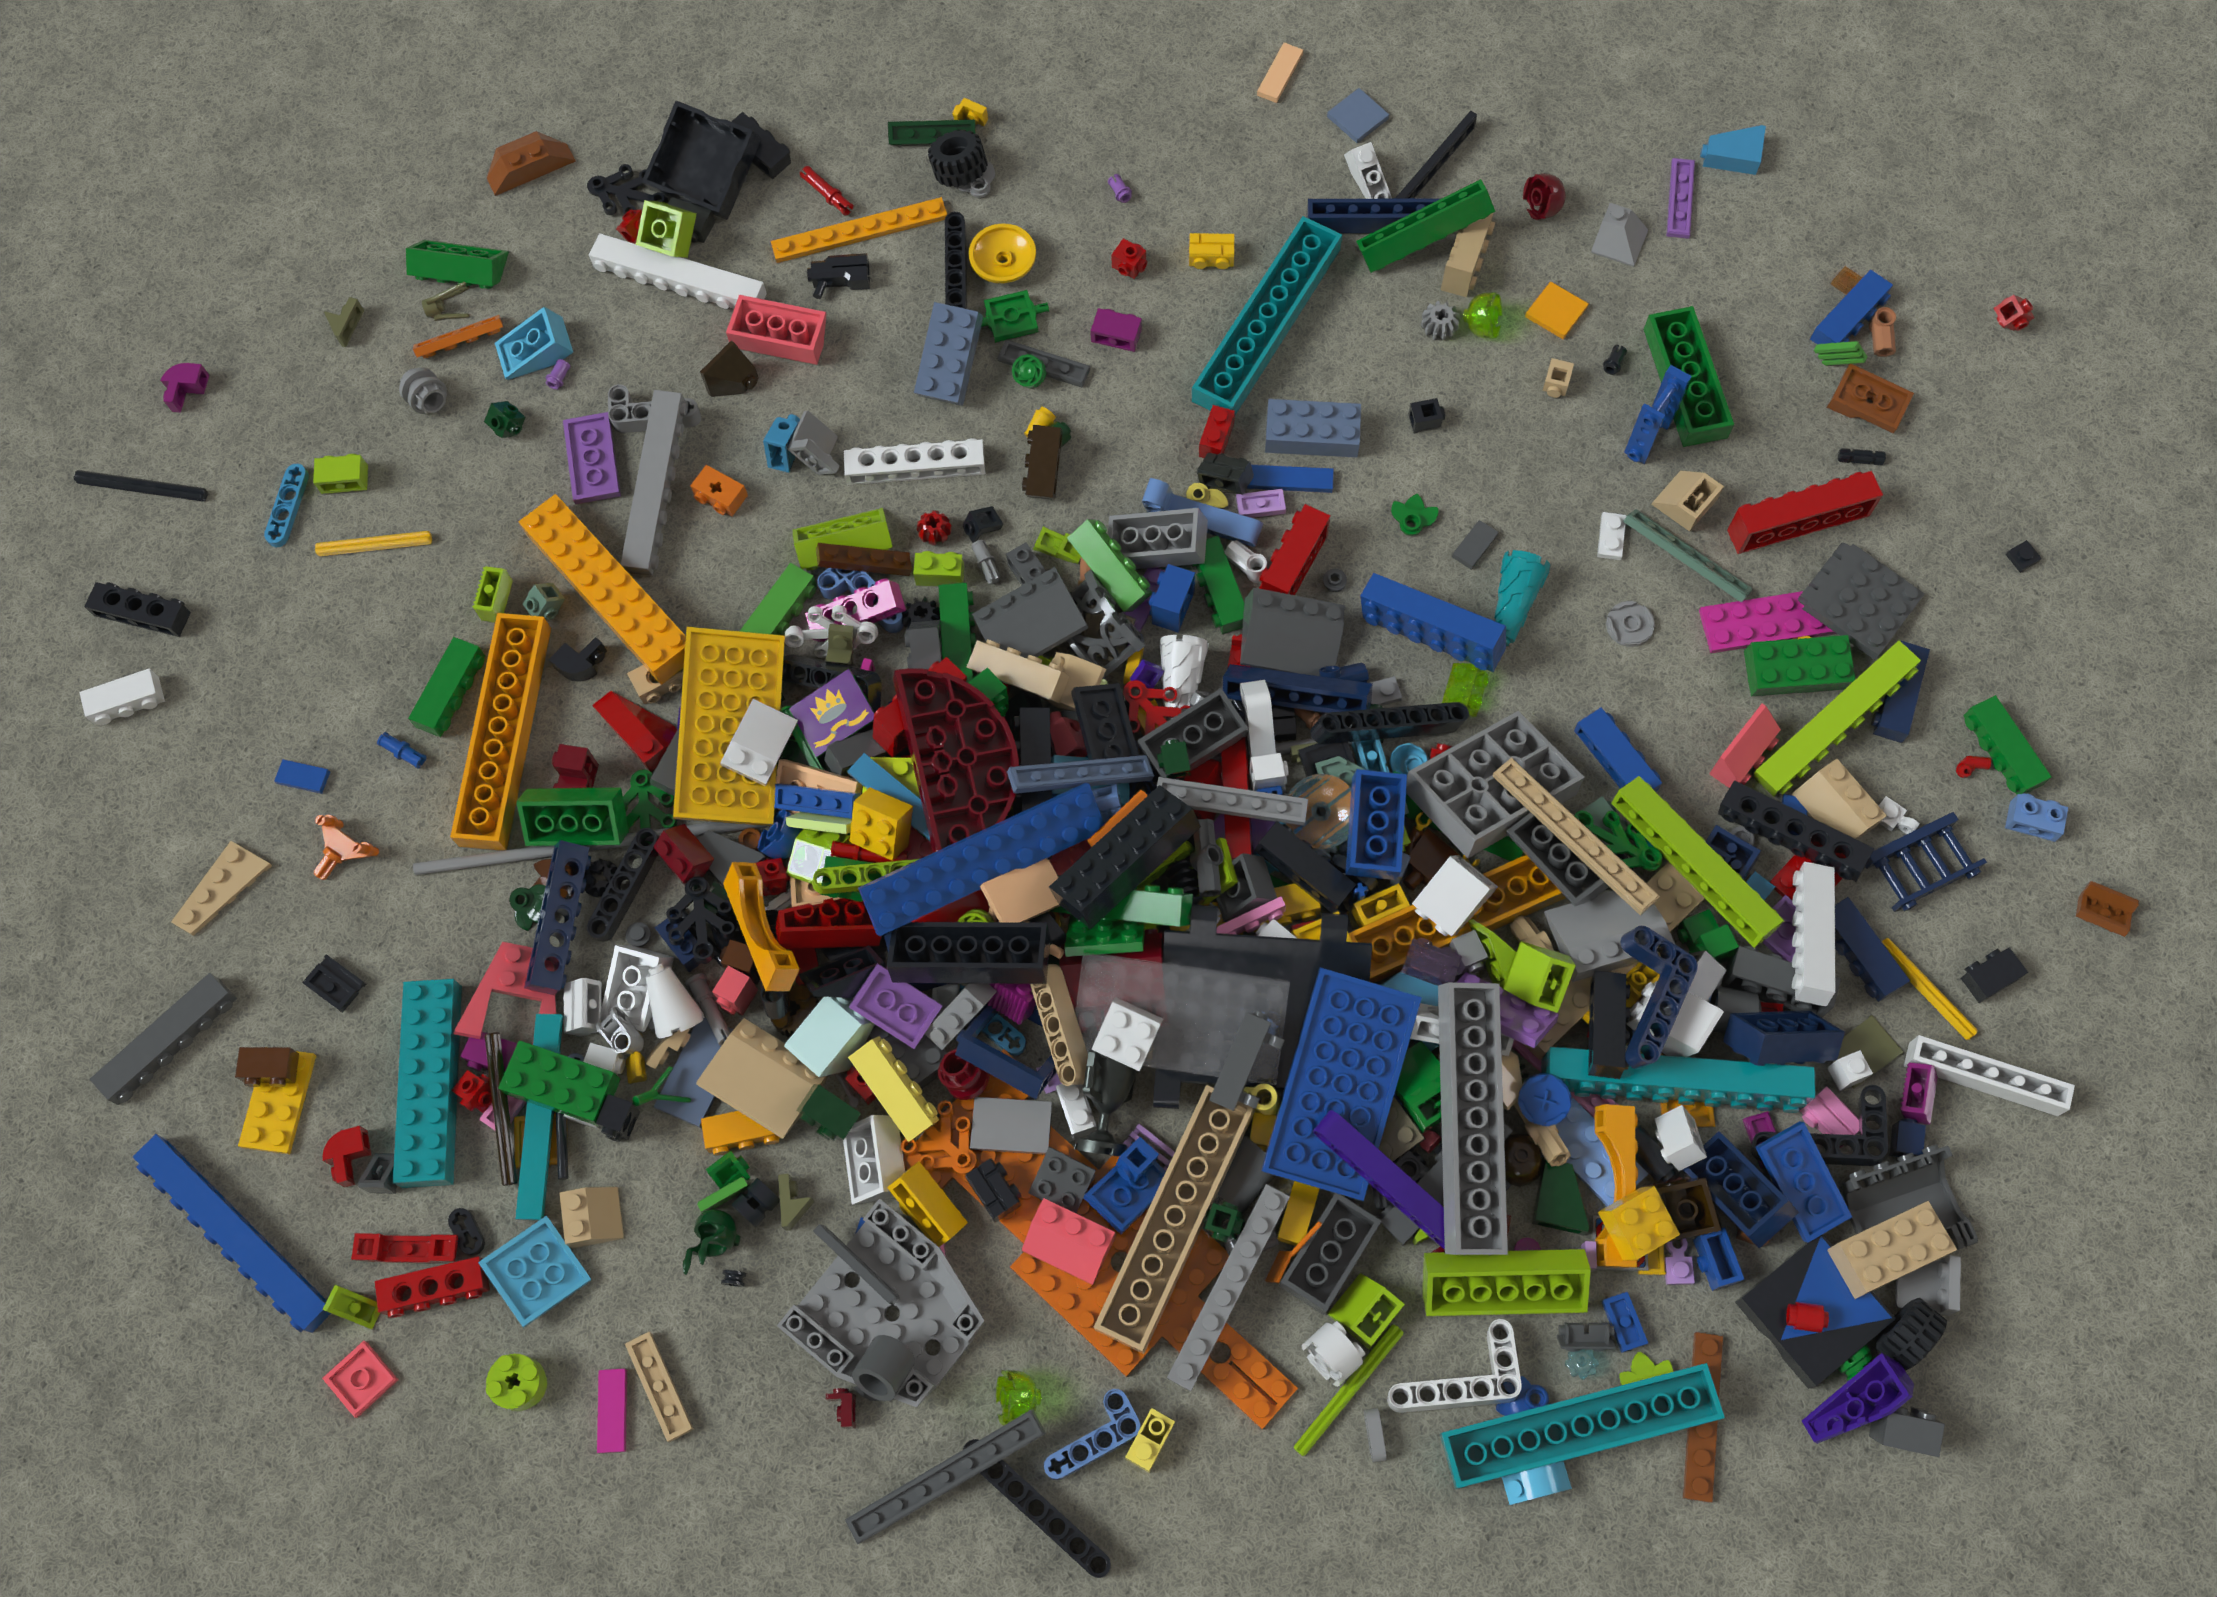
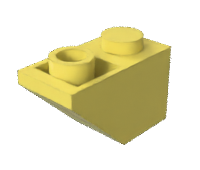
[1125,1408,1175,1472]

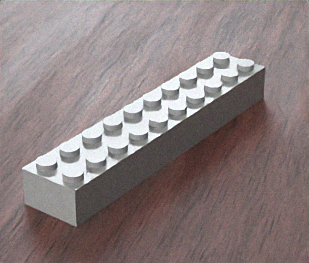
[1438,982,1508,1255]

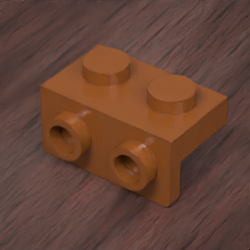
[2076,881,2139,937]

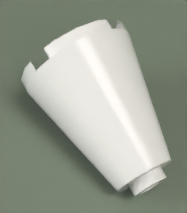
[646,964,705,1038]

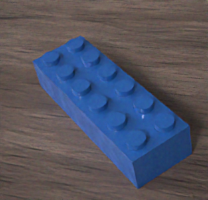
[1360,573,1506,672]

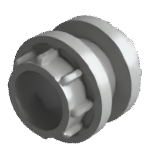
[399,367,447,414]

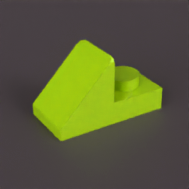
[322,1285,380,1329]

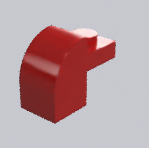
[322,1126,371,1187]

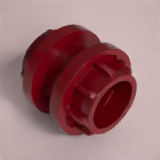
[938,1048,990,1100]

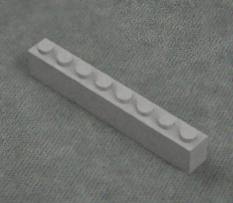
[621,390,688,576]
[1167,1184,1290,1392]

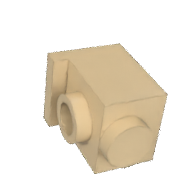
[1542,358,1574,398]

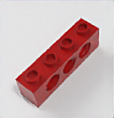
[375,1256,490,1318]

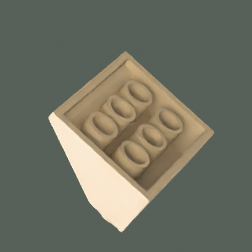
[696,1018,828,1139]

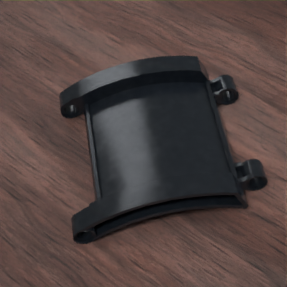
[1153,905,1372,1109]

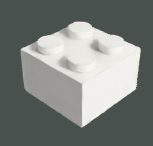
[1092,997,1163,1071]

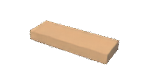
[1257,43,1303,103]

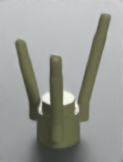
[422,282,469,321]

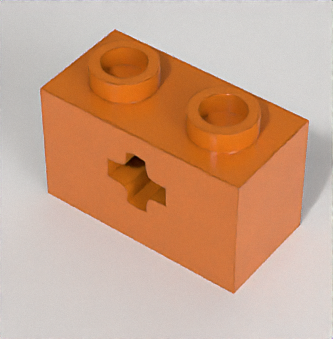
[690,465,748,517]

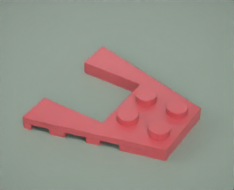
[454,942,556,1045]

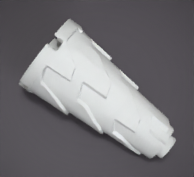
[1160,635,1209,721]

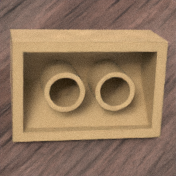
[1791,759,1887,840]

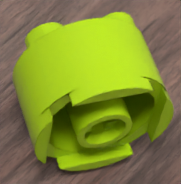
[486,1354,547,1411]

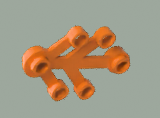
[901,1100,977,1175]

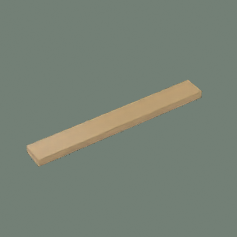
[1493,757,1660,916]

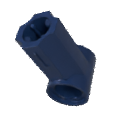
[1319,662,1369,683]

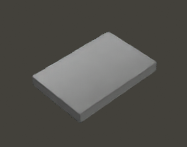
[970,1097,1052,1155]

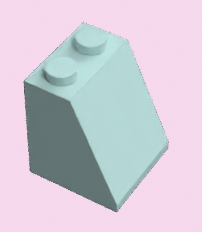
[784,997,875,1077]

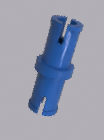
[377,732,427,769]

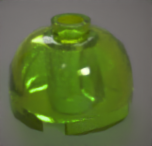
[1463,292,1502,338]
[996,1370,1042,1426]

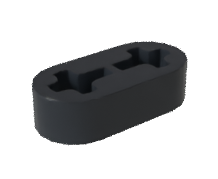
[448,1208,485,1256]

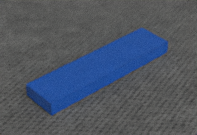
[1247,465,1333,493]
[774,783,860,819]

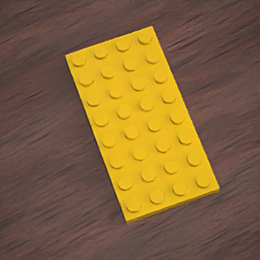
[673,627,785,826]

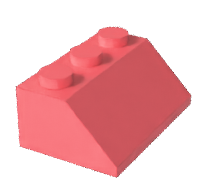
[1710,703,1781,788]
[1022,1198,1116,1285]

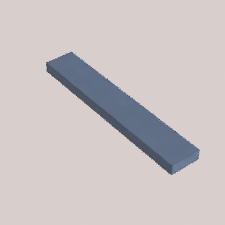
[1007,755,1154,793]

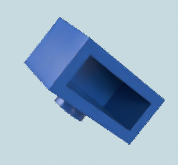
[1693,1227,1744,1291]

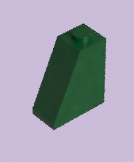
[1532,1159,1589,1236]

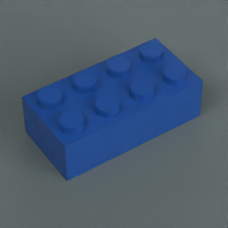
[1345,769,1407,880]

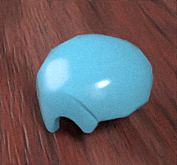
[1390,743,1429,775]

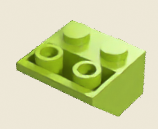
[1504,941,1576,1013]
[1327,1273,1405,1350]

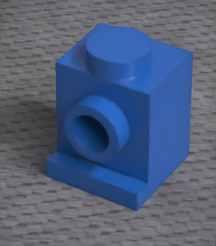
[1116,1137,1159,1182]

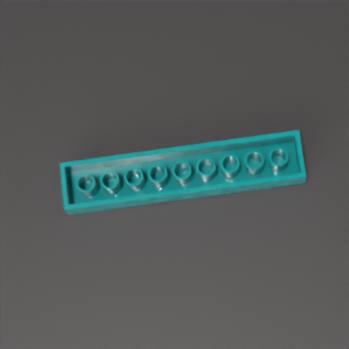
[1192,216,1342,415]
[1541,1047,1815,1113]
[1440,1363,1725,1489]

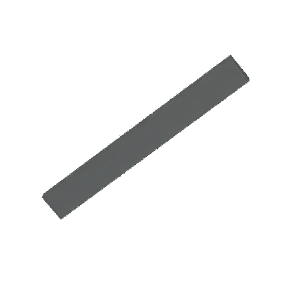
[845,1409,1046,1545]

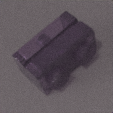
[1401,938,1462,986]

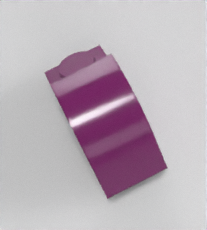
[160,363,209,413]

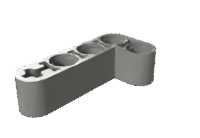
[608,384,702,433]

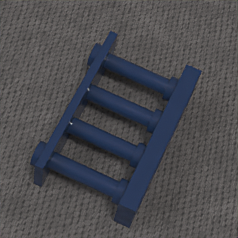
[1865,812,1987,912]

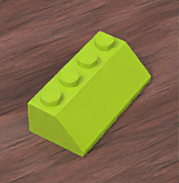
[792,508,893,570]

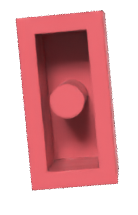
[712,966,758,1016]

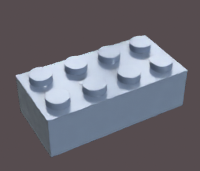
[914,302,983,406]
[1265,399,1361,458]

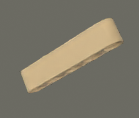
[1030,964,1088,1086]

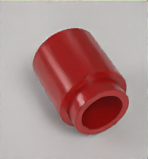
[1786,1302,1829,1333]

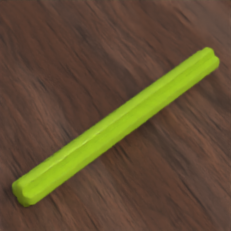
[1294,1324,1404,1456]

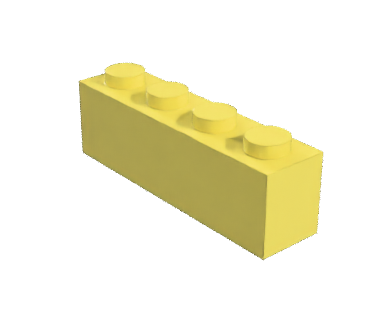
[848,1036,939,1142]

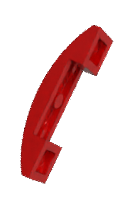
[351,1233,458,1264]

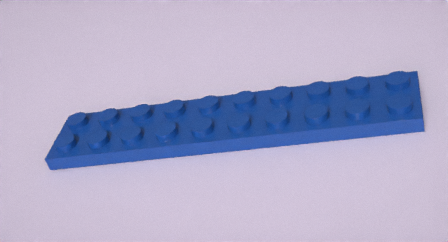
[858,783,1104,936]

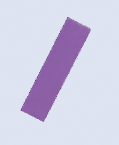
[1666,158,1695,239]

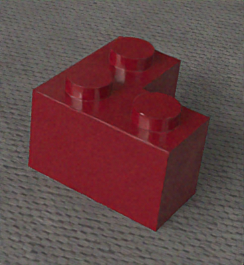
[552,744,599,788]

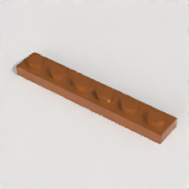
[1683,1332,1723,1503]

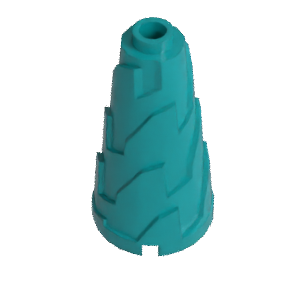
[1494,550,1551,646]

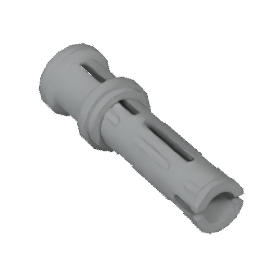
[685,973,731,1046]

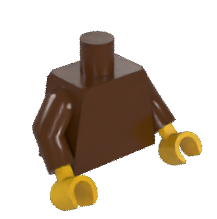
[1403,812,1480,891]

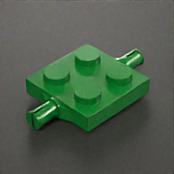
[981,290,1049,342]

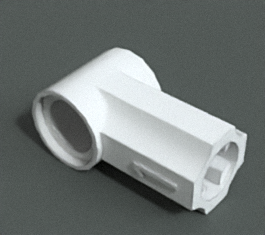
[1225,540,1267,583]

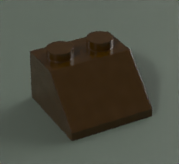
[1655,1177,1722,1242]

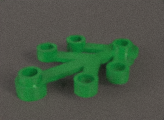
[623,769,677,846]
[1574,810,1662,871]

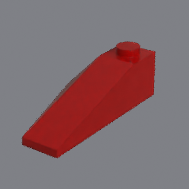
[592,691,677,772]

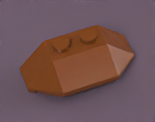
[487,131,576,196]

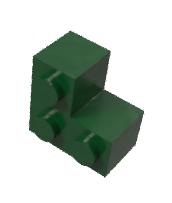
[796,1084,861,1141]

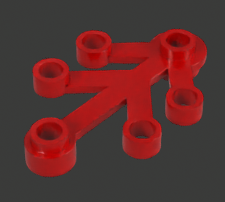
[1123,680,1190,736]

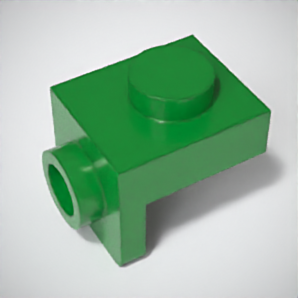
[705,1151,751,1189]

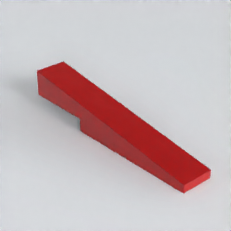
[1221,737,1254,861]

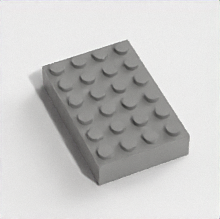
[1406,711,1585,858]

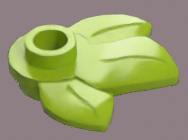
[1619,1352,1673,1385]

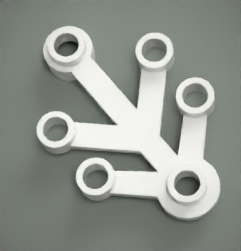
[784,605,878,658]

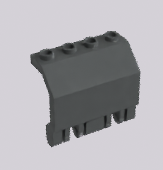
[1843,1144,1978,1250]

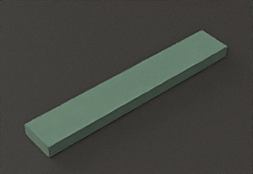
[1623,509,1753,603]

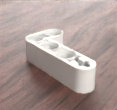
[1240,680,1276,761]

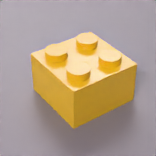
[849,787,913,861]
[1598,1186,1680,1260]

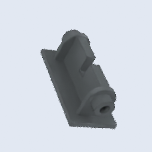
[1557,1322,1616,1352]

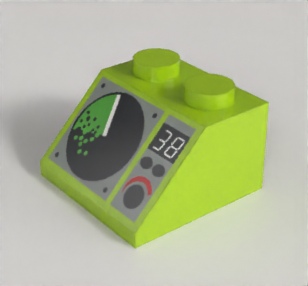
[786,829,852,885]

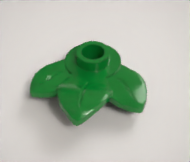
[1391,494,1438,536]

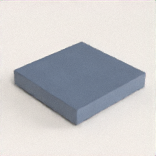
[1327,88,1389,143]

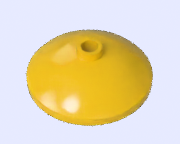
[969,223,1036,284]

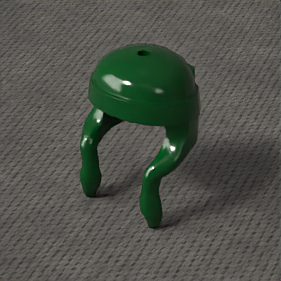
[682,1210,741,1275]

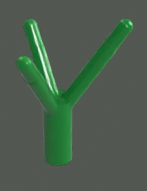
[632,1066,691,1106]

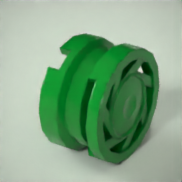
[1012,354,1047,388]
[1837,1345,1877,1381]

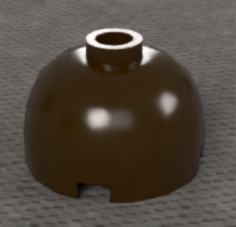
[1504,1133,1545,1187]

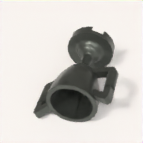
[1074,1050,1137,1156]

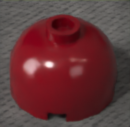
[1523,173,1566,220]

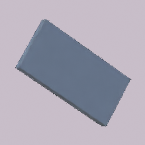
[654,1017,734,1128]

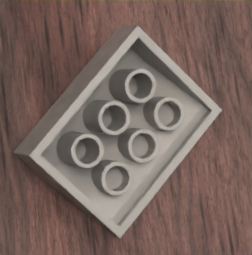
[1544,891,1675,982]

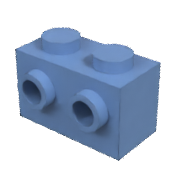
[2005,794,2068,842]

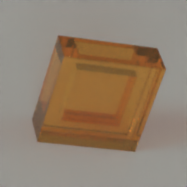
[1831,266,1863,295]

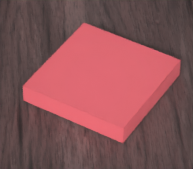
[322,1340,399,1418]

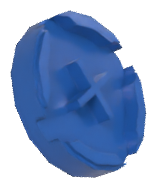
[1518,1073,1571,1126]

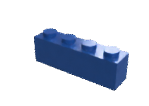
[1810,269,1893,344]
[1574,707,1662,792]

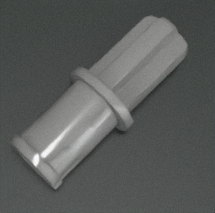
[971,540,1000,585]

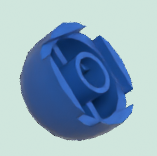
[757,809,803,860]

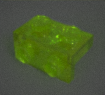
[1442,663,1489,717]

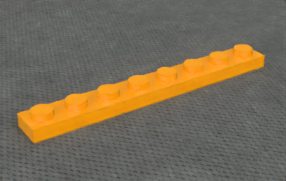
[771,197,947,263]

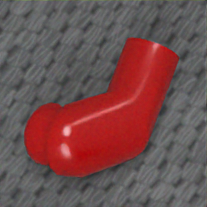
[1956,756,1991,778]

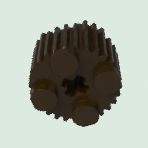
[770,983,819,1038]

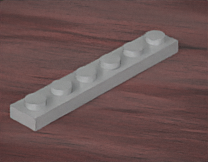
[1157,777,1308,826]

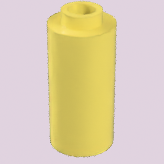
[1251,1084,1282,1115]

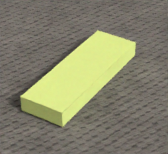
[786,812,852,834]

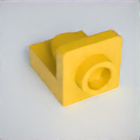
[952,98,988,126]

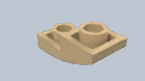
[645,1028,691,1069]

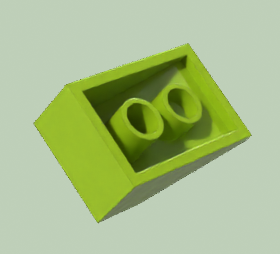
[1468,919,1517,989]

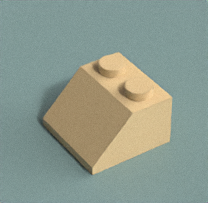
[1038,652,1106,711]
[560,1187,624,1249]

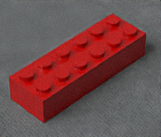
[1727,471,1883,554]

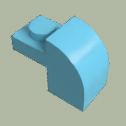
[1502,1461,1572,1505]

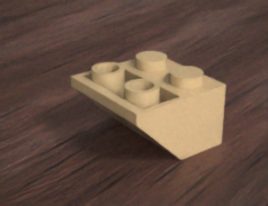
[1652,471,1724,532]

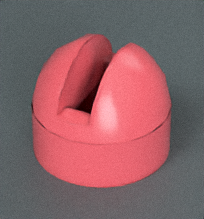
[1419,1130,1441,1153]

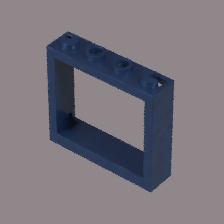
[955,1003,1084,1099]

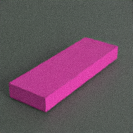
[597,1369,627,1454]

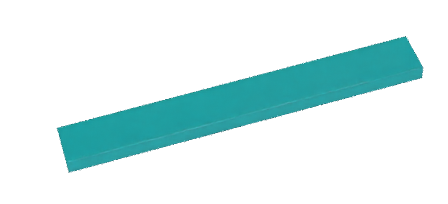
[515,1014,563,1221]

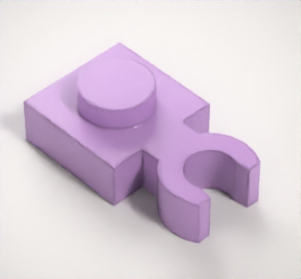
[1665,1238,1695,1285]

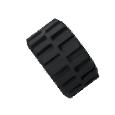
[928,130,988,187]
[1875,1297,1947,1371]

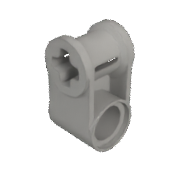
[596,1007,644,1054]

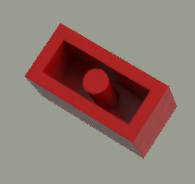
[1199,405,1235,458]

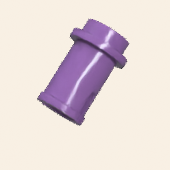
[1108,174,1132,203]
[546,359,571,390]

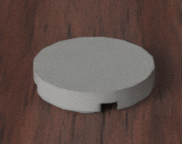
[1606,601,1655,647]

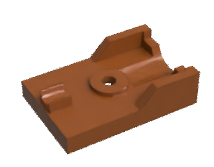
[1826,364,1914,434]

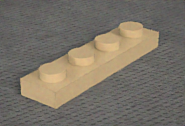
[625,1332,694,1442]

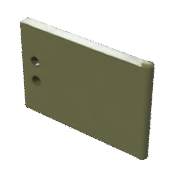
[1831,1015,1904,1089]

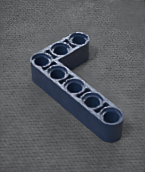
[1620,926,1698,1069]

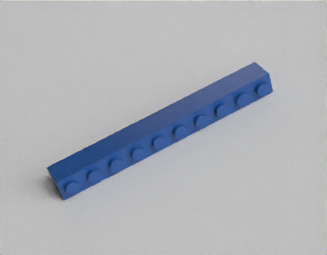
[133,1134,331,1333]

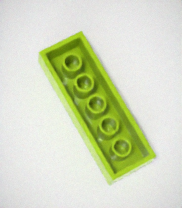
[1422,1249,1591,1316]

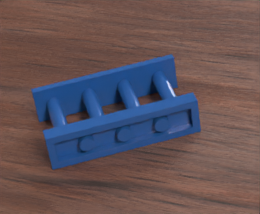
[1624,365,1692,464]

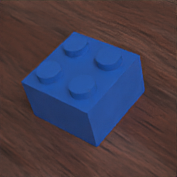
[1149,564,1195,633]

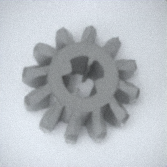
[1421,301,1460,340]

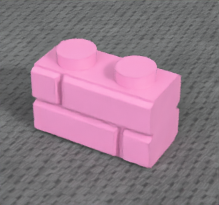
[1800,1086,1859,1148]

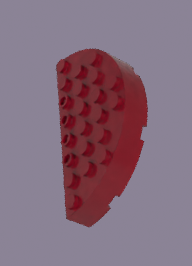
[893,668,1019,853]

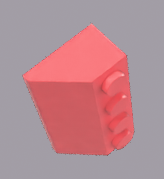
[726,295,827,365]

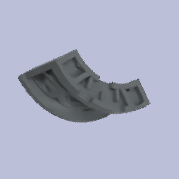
[1067,569,1145,679]

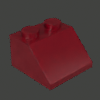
[653,824,714,891]

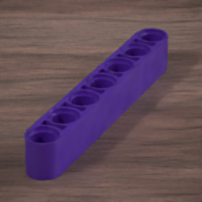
[1313,1110,1445,1249]

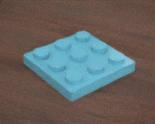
[478,1216,591,1328]

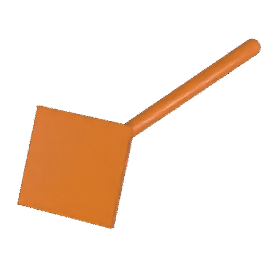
[1265,1222,1322,1283]

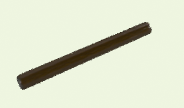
[484,1032,517,1186]

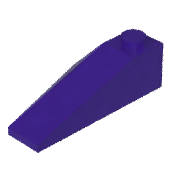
[1802,1353,1914,1444]

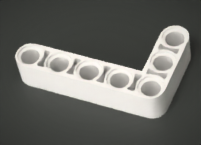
[1387,1319,1522,1413]

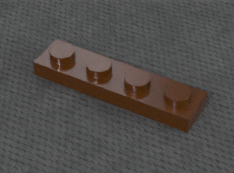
[816,543,912,576]

